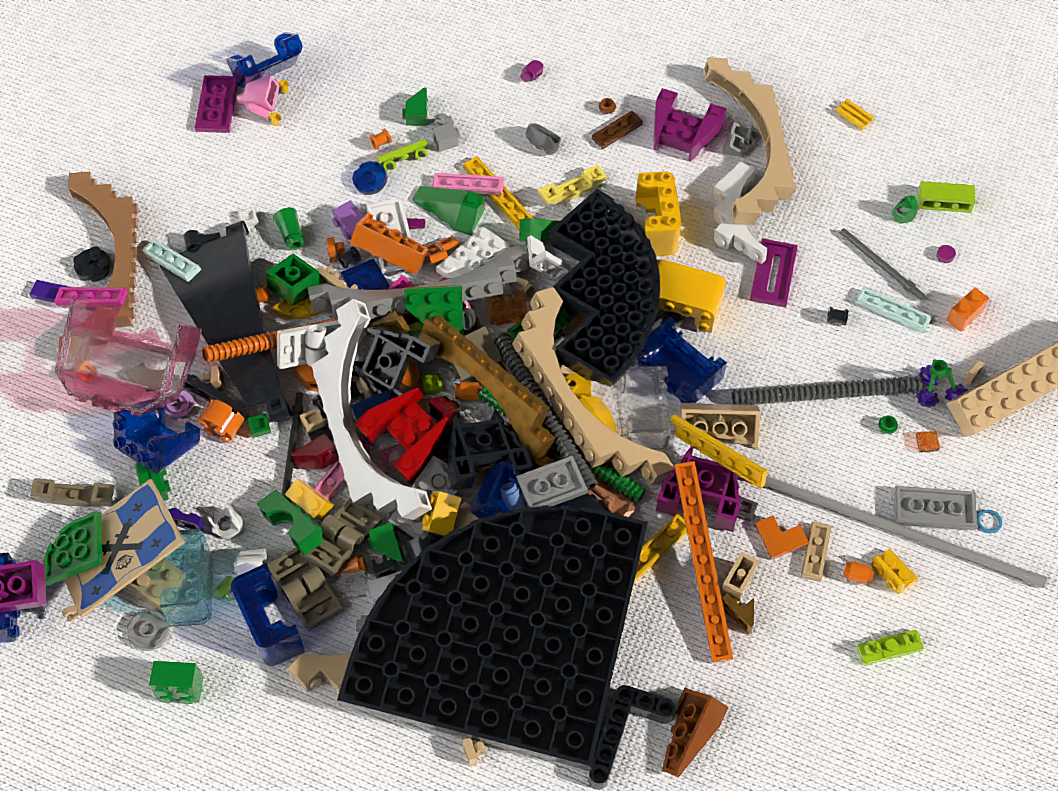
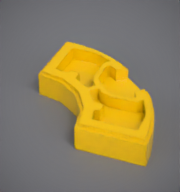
[272,298,324,319]

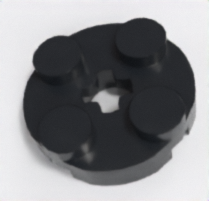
[73,246,112,282]

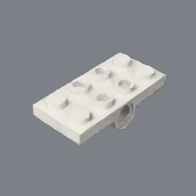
[436,227,511,278]
[277,320,341,369]

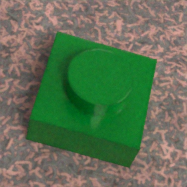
[247,413,271,438]

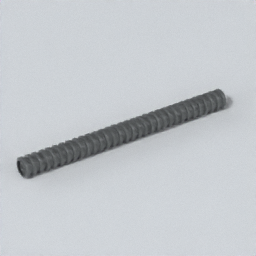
[493,332,598,491]
[732,376,923,405]

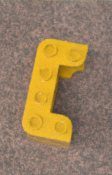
[635,171,681,256]
[657,259,726,333]

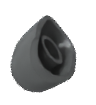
[525,123,561,155]

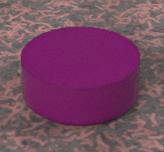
[936,245,956,263]

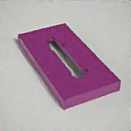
[750,238,798,308]

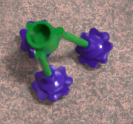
[916,359,968,407]

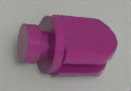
[520,60,544,82]

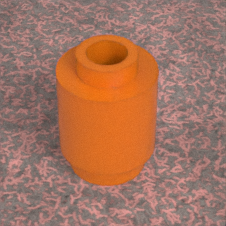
[455,382,483,401]
[843,561,874,585]

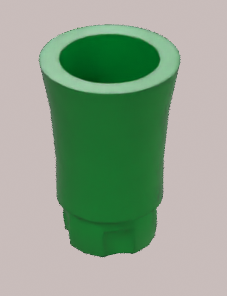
[273,207,304,250]

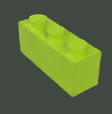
[917,181,976,213]

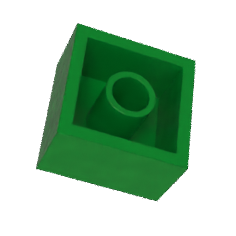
[266,253,320,306]
[149,661,204,704]

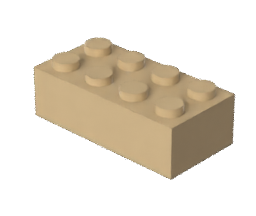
[125,558,192,616]

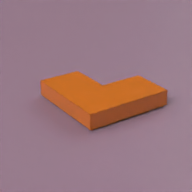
[424,236,459,264]
[755,515,809,560]

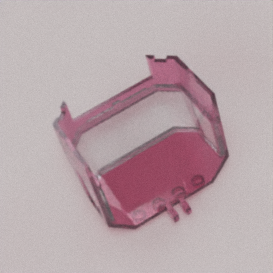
[55,298,202,416]

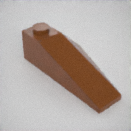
[662,688,729,778]

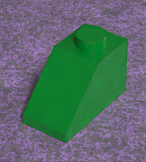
[402,88,428,126]
[519,218,560,245]
[367,523,407,565]

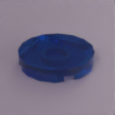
[352,161,388,195]

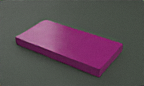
[195,75,239,133]

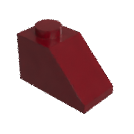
[429,396,461,424]
[291,434,339,469]

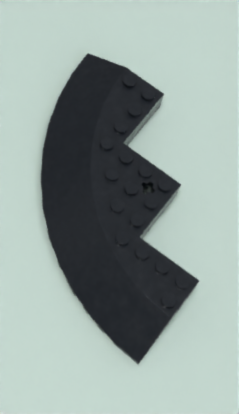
[549,189,660,385]

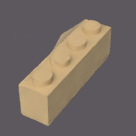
[680,403,760,449]

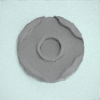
[127,610,170,651]

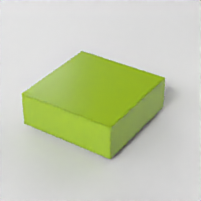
[421,373,443,396]

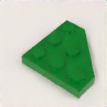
[404,285,463,335]

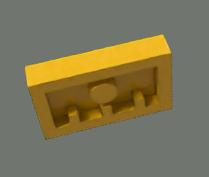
[871,548,918,595]

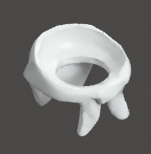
[207,507,244,539]

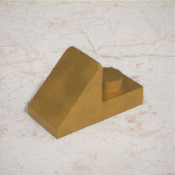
[370,311,411,331]
[722,593,754,635]

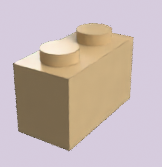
[721,551,760,602]

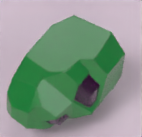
[892,195,918,224]

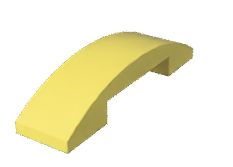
[538,165,607,204]

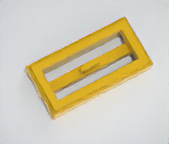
[835,99,874,130]

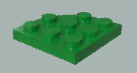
[43,511,102,585]

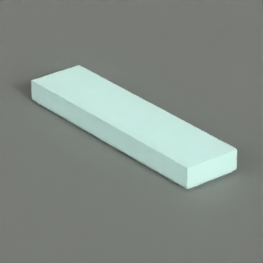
[142,239,201,282]
[855,287,932,333]

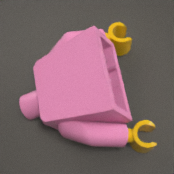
[237,75,288,126]

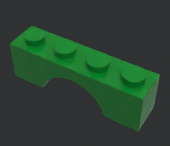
[257,490,324,556]

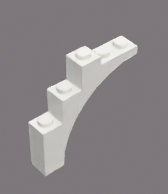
[713,162,767,264]

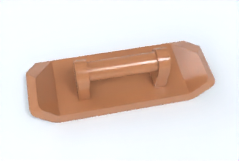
[588,472,636,517]

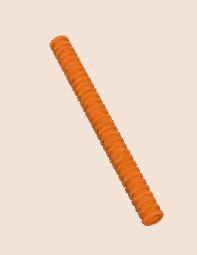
[202,317,381,364]

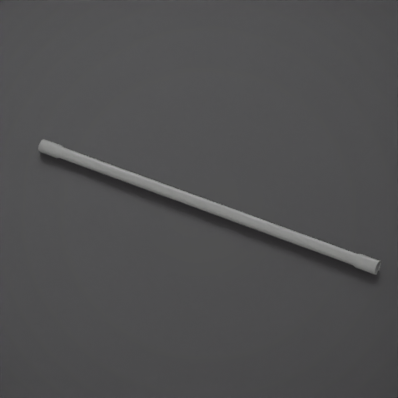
[737,475,1047,588]

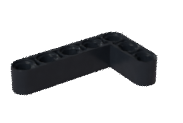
[589,685,675,790]

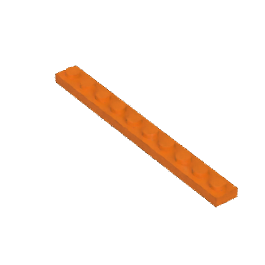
[674,461,733,663]

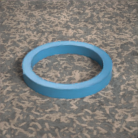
[977,510,1002,533]

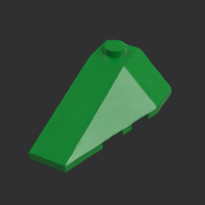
[413,186,485,236]

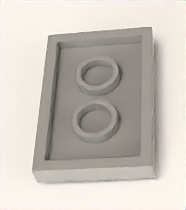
[516,456,588,508]

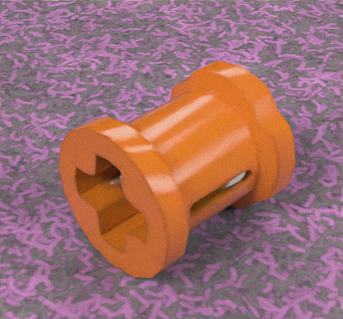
[369,128,392,150]

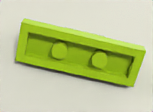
[375,139,428,173]
[857,629,924,666]

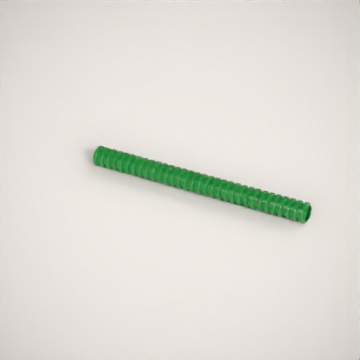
[478,387,646,503]

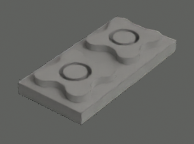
[388,455,458,539]
[894,486,978,530]

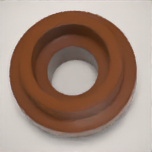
[599,98,616,114]

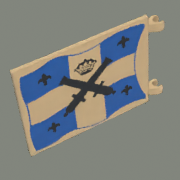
[41,479,185,622]

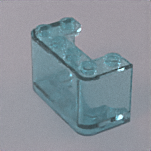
[160,529,213,627]

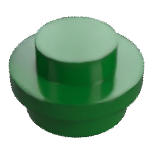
[878,415,898,434]

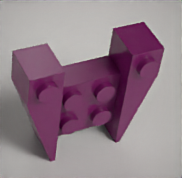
[653,88,727,162]
[656,446,741,532]

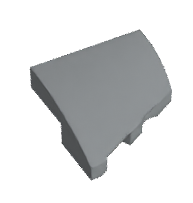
[722,122,762,156]

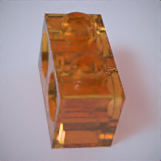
[487,292,527,326]

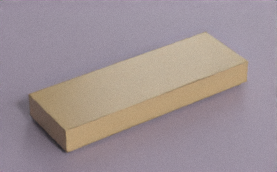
[801,521,832,582]

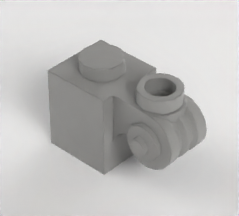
[432,113,460,152]

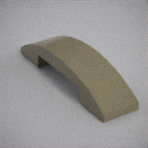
[30,478,115,507]

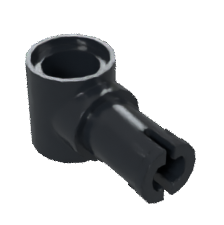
[184,230,221,250]

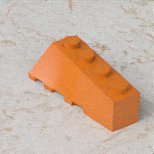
[350,212,429,274]

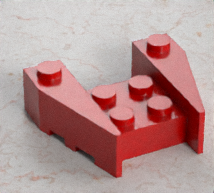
[355,387,451,484]

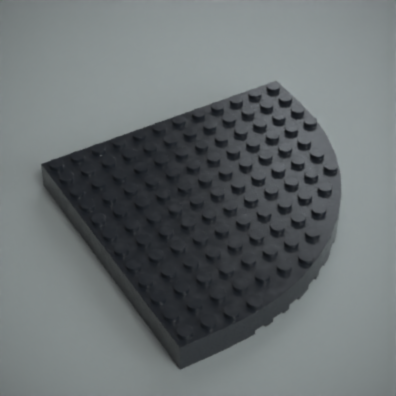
[337,505,648,770]

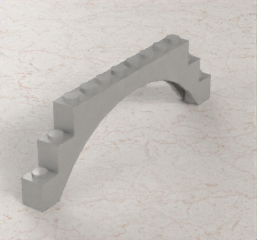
[307,245,530,320]

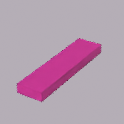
[54,287,128,307]

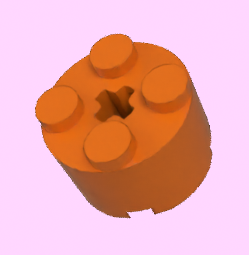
[198,399,245,443]

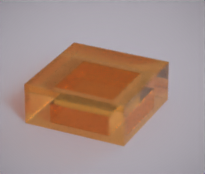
[915,431,940,453]

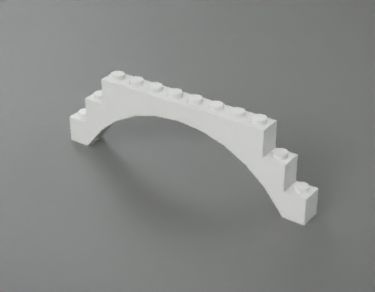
[311,299,432,520]

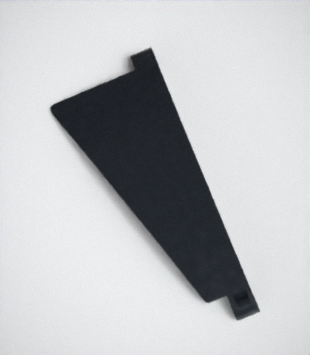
[160,220,292,423]

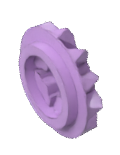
[163,390,194,419]

